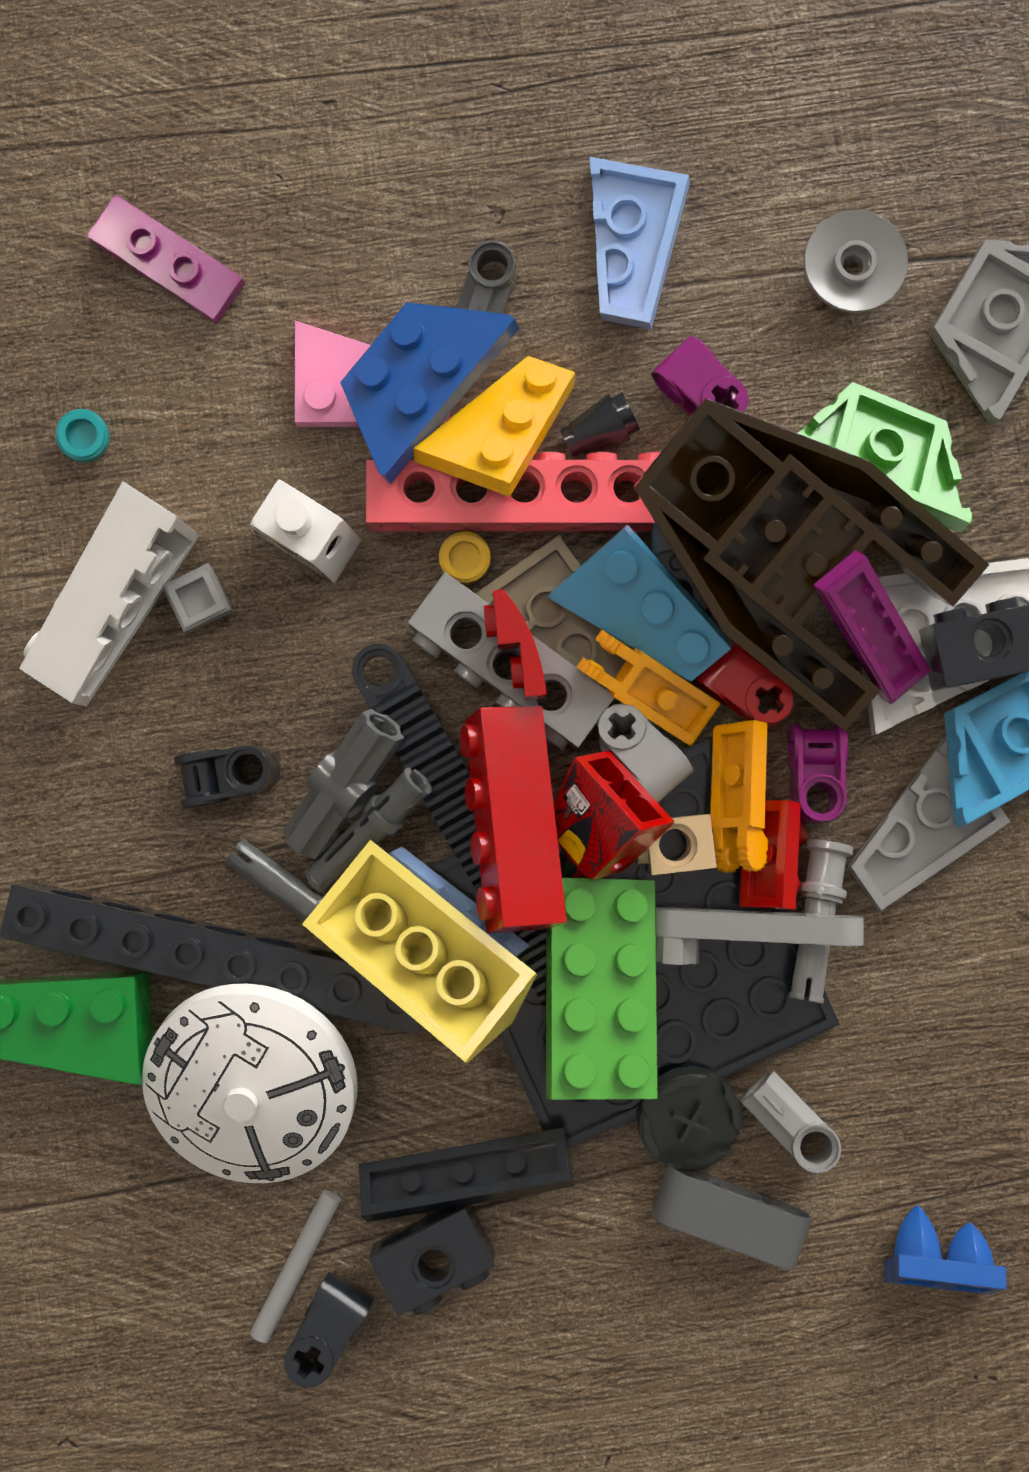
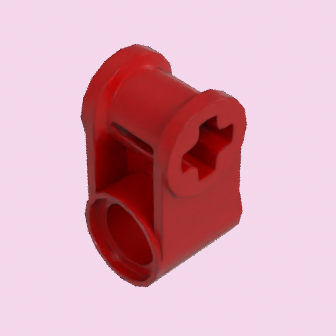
[692,640,793,728]

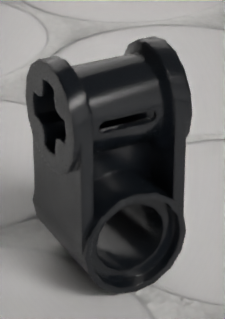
[173,746,280,809]
[285,1272,374,1388]

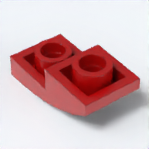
[483,589,547,701]

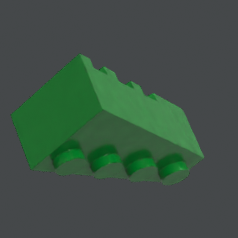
[0,971,153,1085]

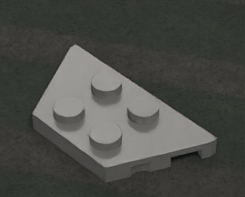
[929,240,1029,425]

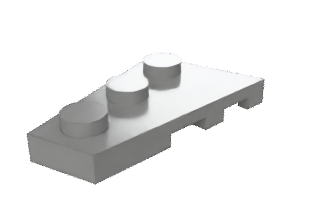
[847,736,1011,911]

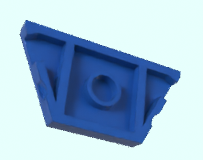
[340,302,520,484]

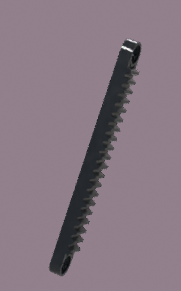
[352,644,641,1110]

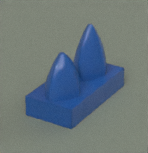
[885,1206,1007,1295]

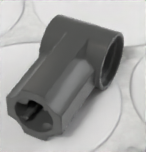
[457,240,517,314]

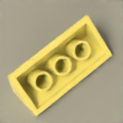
[302,840,537,1063]

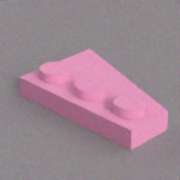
[295,321,450,427]

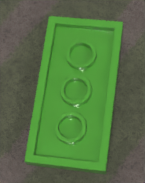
[546,878,657,1100]

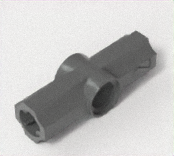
[283,709,404,859]

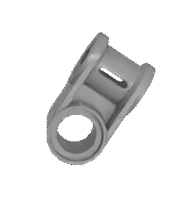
[598,703,693,803]

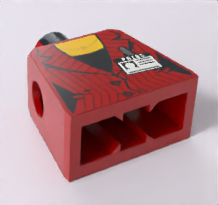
[554,750,674,880]

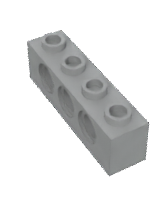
[408,572,614,751]

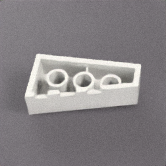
[19,481,199,707]

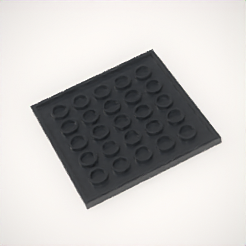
[428,739,840,1148]

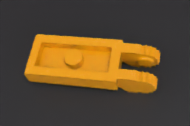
[577,630,721,746]
[710,720,768,873]

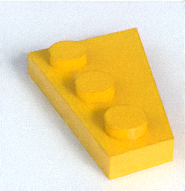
[413,356,575,497]

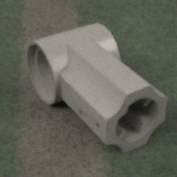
[740,1069,842,1173]

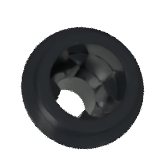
[560,392,641,458]

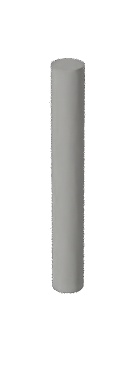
[250,1190,341,1343]

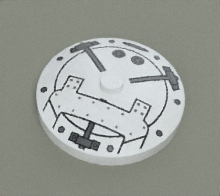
[142,984,358,1183]

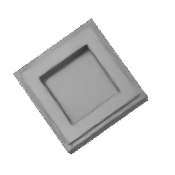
[162,563,234,634]

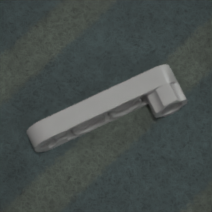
[655,907,864,965]

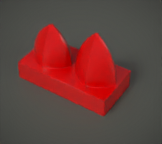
[739,800,811,910]

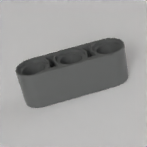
[650,1163,812,1270]

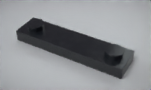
[359,1127,574,1222]

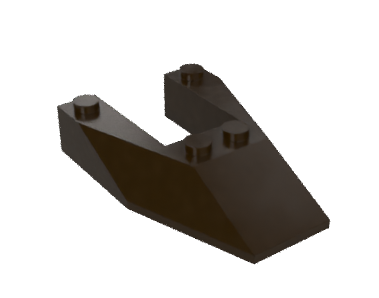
[633,398,990,731]

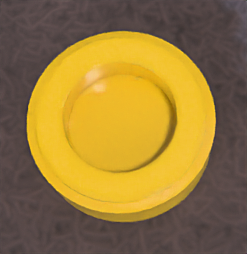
[439,531,491,585]

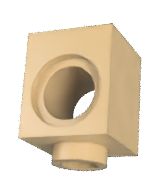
[637,814,717,875]

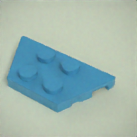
[944,672,1029,827]

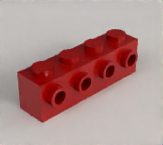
[460,706,567,934]

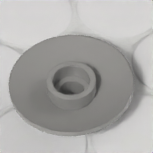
[804,210,908,313]

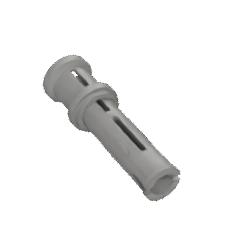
[789,839,854,1004]

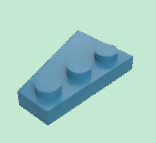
[547,525,733,681]

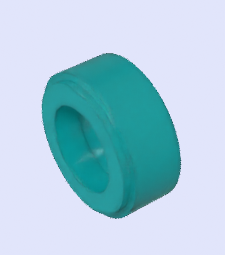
[55,409,110,463]

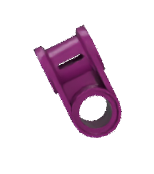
[651,335,749,416]
[787,724,848,824]

